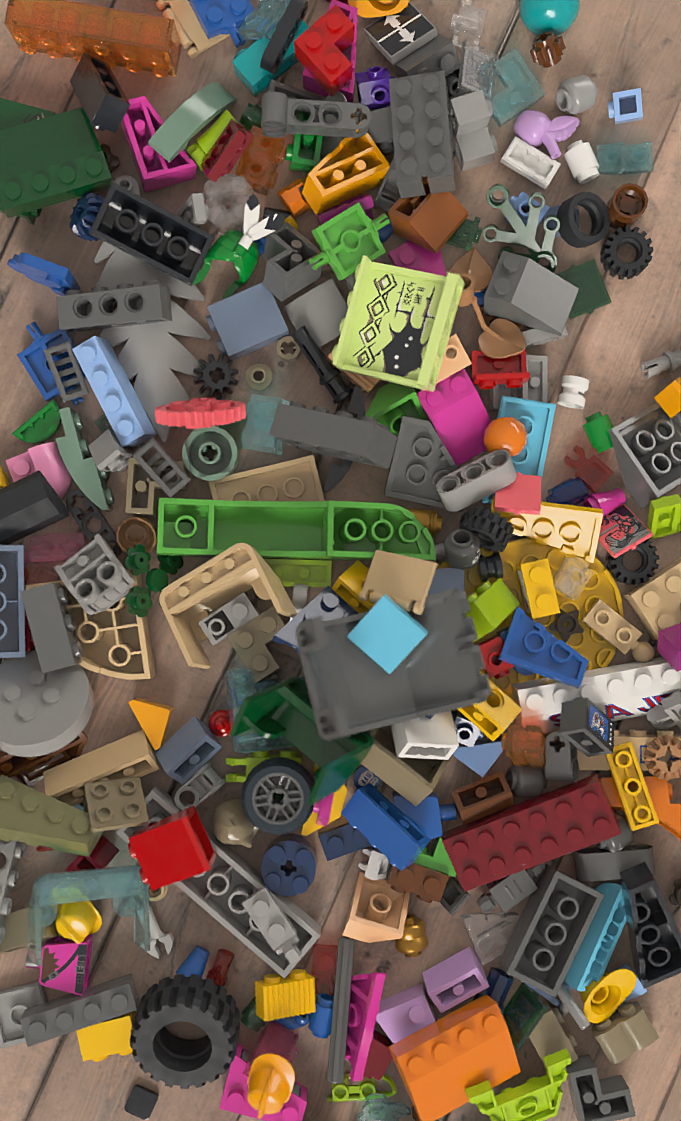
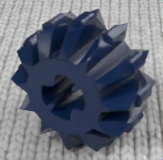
[70,192,105,241]

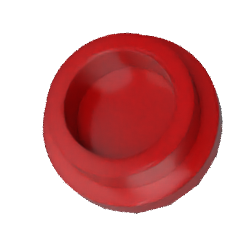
[208,709,235,737]

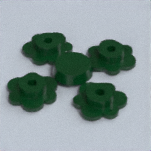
[123,544,184,618]

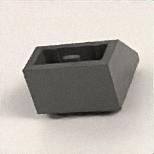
[394,34,469,104]

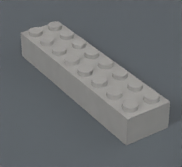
[116,785,321,978]

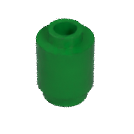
[582,411,614,454]

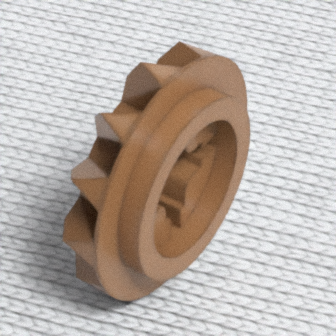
[644,735,681,781]

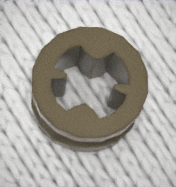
[276,336,301,363]

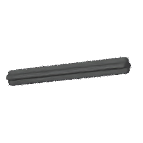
[327,937,355,1084]

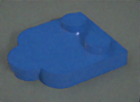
[7,253,81,296]

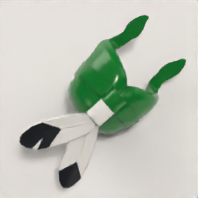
[193,195,285,299]

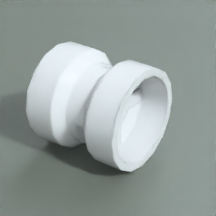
[557,375,590,409]

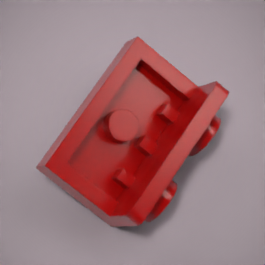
[470,349,530,389]

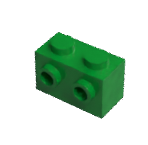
[285,112,326,173]

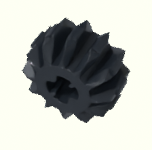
[193,354,239,400]

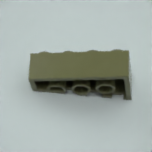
[0,775,103,857]

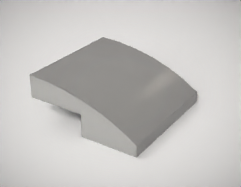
[284,279,348,349]
[489,355,548,411]

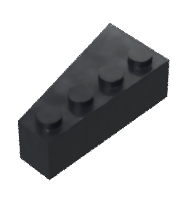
[620,862,681,989]

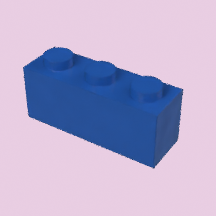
[341,783,431,871]

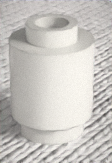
[564,140,599,184]

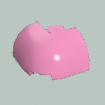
[5,442,72,499]

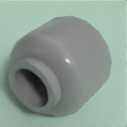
[555,74,597,116]

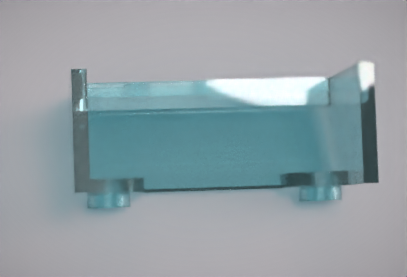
[28,865,150,966]

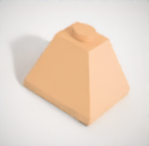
[342,872,411,943]

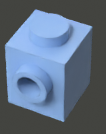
[608,88,643,124]

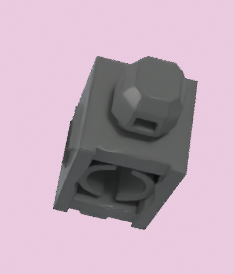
[476,863,546,913]

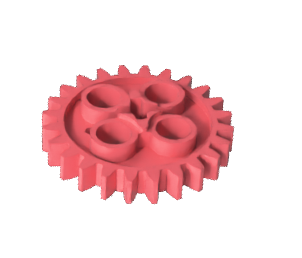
[155,397,246,429]

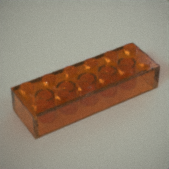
[4,0,182,77]

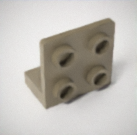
[83,776,149,832]

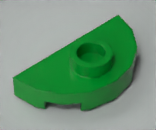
[12,399,61,444]

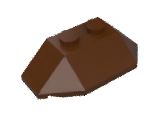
[0,730,88,787]

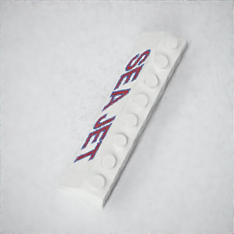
[511,657,681,738]

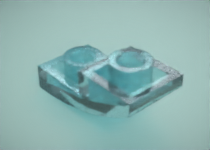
[597,142,654,175]

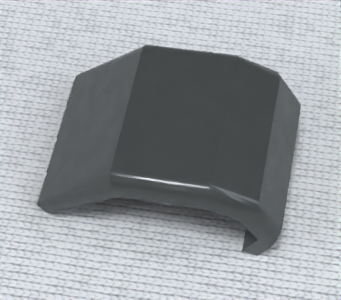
[295,588,492,740]

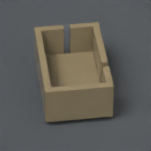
[361,725,452,806]

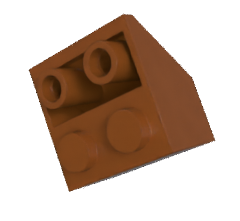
[388,176,469,254]

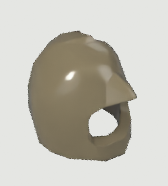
[212,798,260,848]

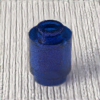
[546,477,589,506]

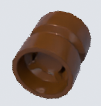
[606,183,648,229]

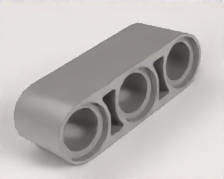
[436,449,517,512]

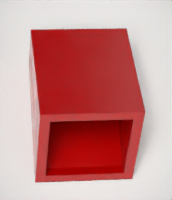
[128,805,217,891]

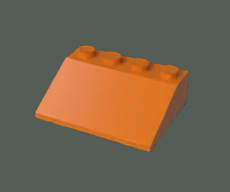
[388,994,521,1121]

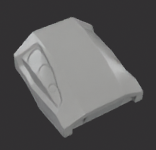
[54,534,135,615]

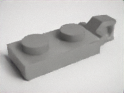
[242,885,302,965]

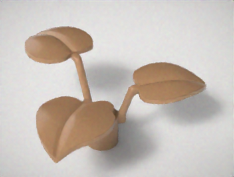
[449,248,526,359]

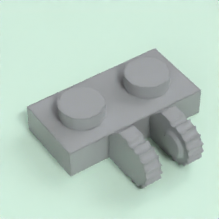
[646,691,681,730]

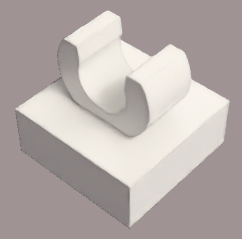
[358,848,390,880]

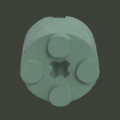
[182,425,240,481]

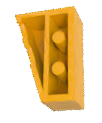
[302,122,390,214]

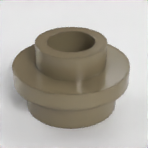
[245,363,273,391]

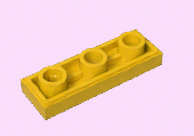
[605,741,659,831]

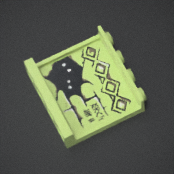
[332,255,465,392]

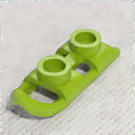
[326,1073,398,1102]

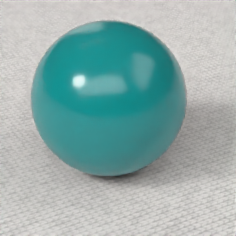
[519,0,580,36]

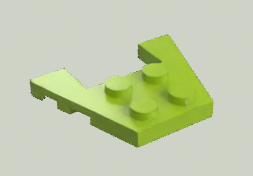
[465,1048,571,1121]

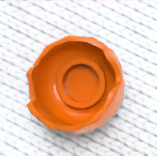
[483,417,528,457]

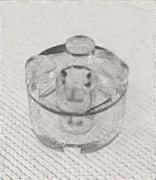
[202,174,254,236]

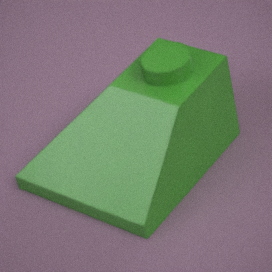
[365,382,427,436]

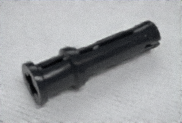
[291,325,354,405]

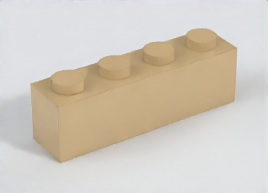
[43,730,160,806]

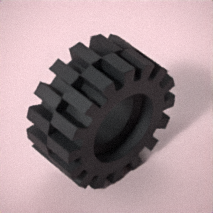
[600,226,654,280]
[459,506,514,553]
[606,539,660,584]

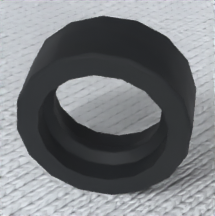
[556,192,610,248]

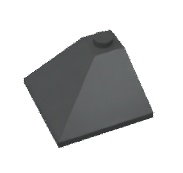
[609,402,681,509]

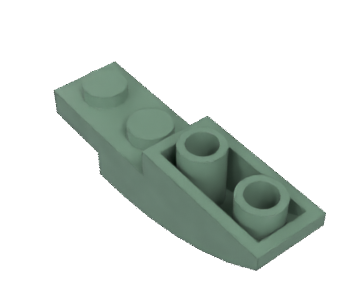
[55,407,115,512]

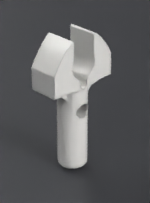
[141,905,174,958]

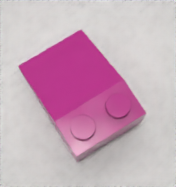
[416,368,491,466]

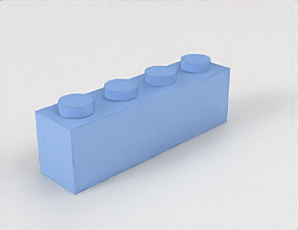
[72,336,157,447]

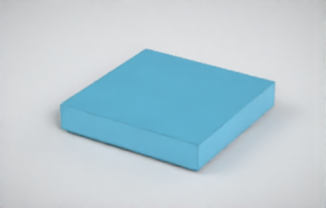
[347,594,428,674]

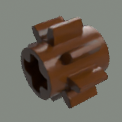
[530,31,566,68]

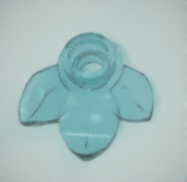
[357,1093,411,1121]

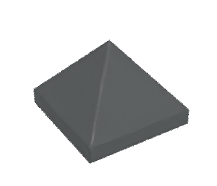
[440,877,470,916]

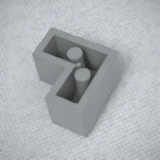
[449,90,497,172]

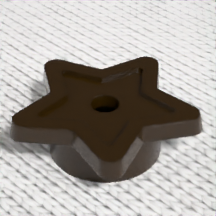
[548,608,584,642]

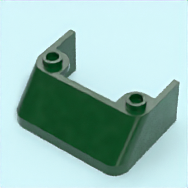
[229,678,374,806]

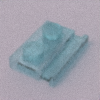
[238,0,291,39]

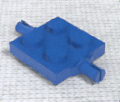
[188,0,256,48]
[17,322,86,406]

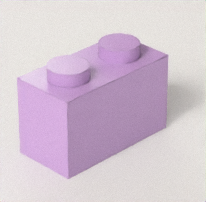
[422,947,489,1013]

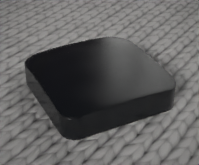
[124,1084,159,1120]

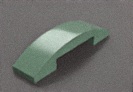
[148,82,237,162]

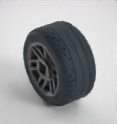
[241,757,315,834]

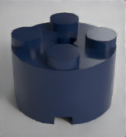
[261,833,317,896]

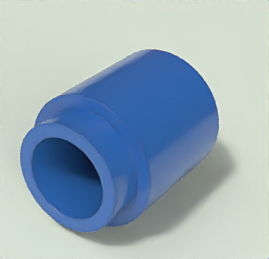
[308,993,334,1039]

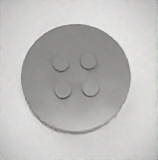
[0,650,94,757]

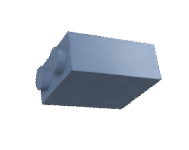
[206,282,290,361]

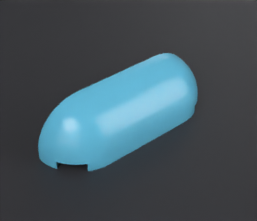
[564,883,627,991]

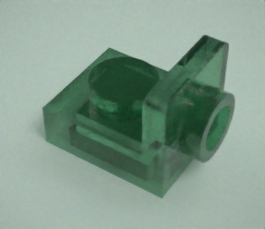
[445,217,483,251]

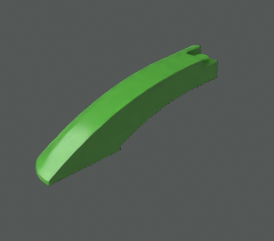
[157,498,436,561]

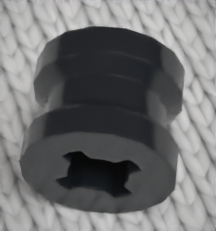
[477,552,504,582]

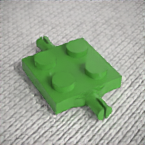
[309,202,390,281]

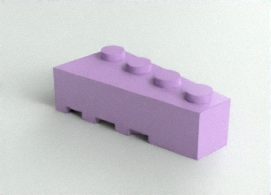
[376,983,437,1044]

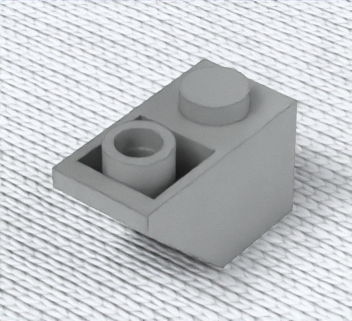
[88,429,134,472]
[198,592,261,646]

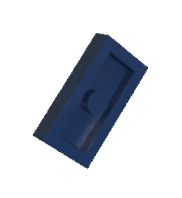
[318,823,372,861]

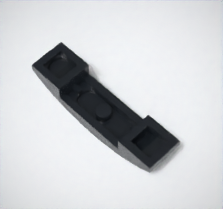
[323,385,365,493]

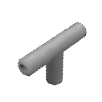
[557,983,590,1030]

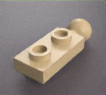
[581,599,654,663]

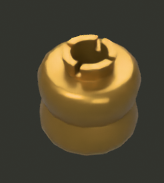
[395,913,428,957]

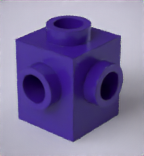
[355,66,395,110]

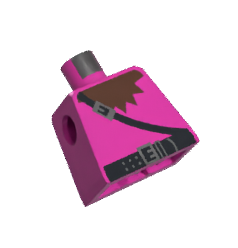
[26,934,93,995]

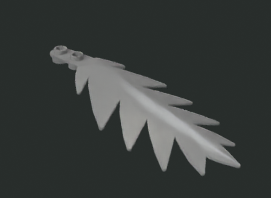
[86,175,212,442]

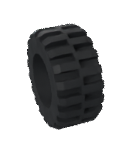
[130,974,240,1089]

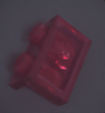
[24,533,86,563]

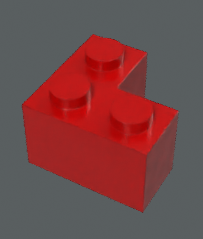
[294,4,355,97]

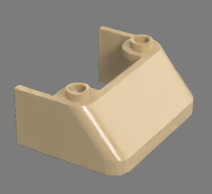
[159,543,297,669]

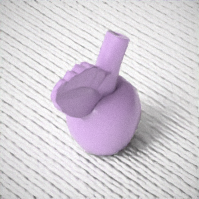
[513,110,579,159]

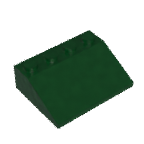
[0,107,112,218]

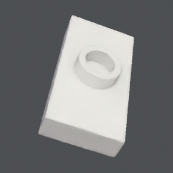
[500,136,561,190]

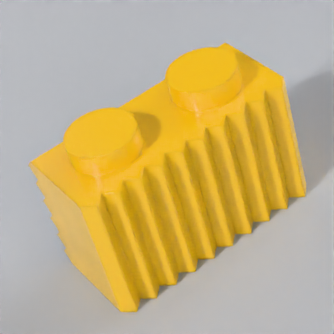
[255,969,316,1021]

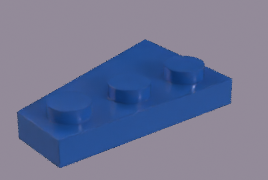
[498,606,588,689]

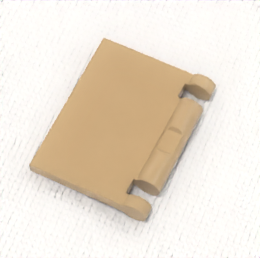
[156,0,230,59]
[359,550,437,614]

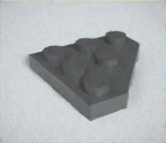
[384,415,464,512]

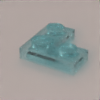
[490,48,546,128]

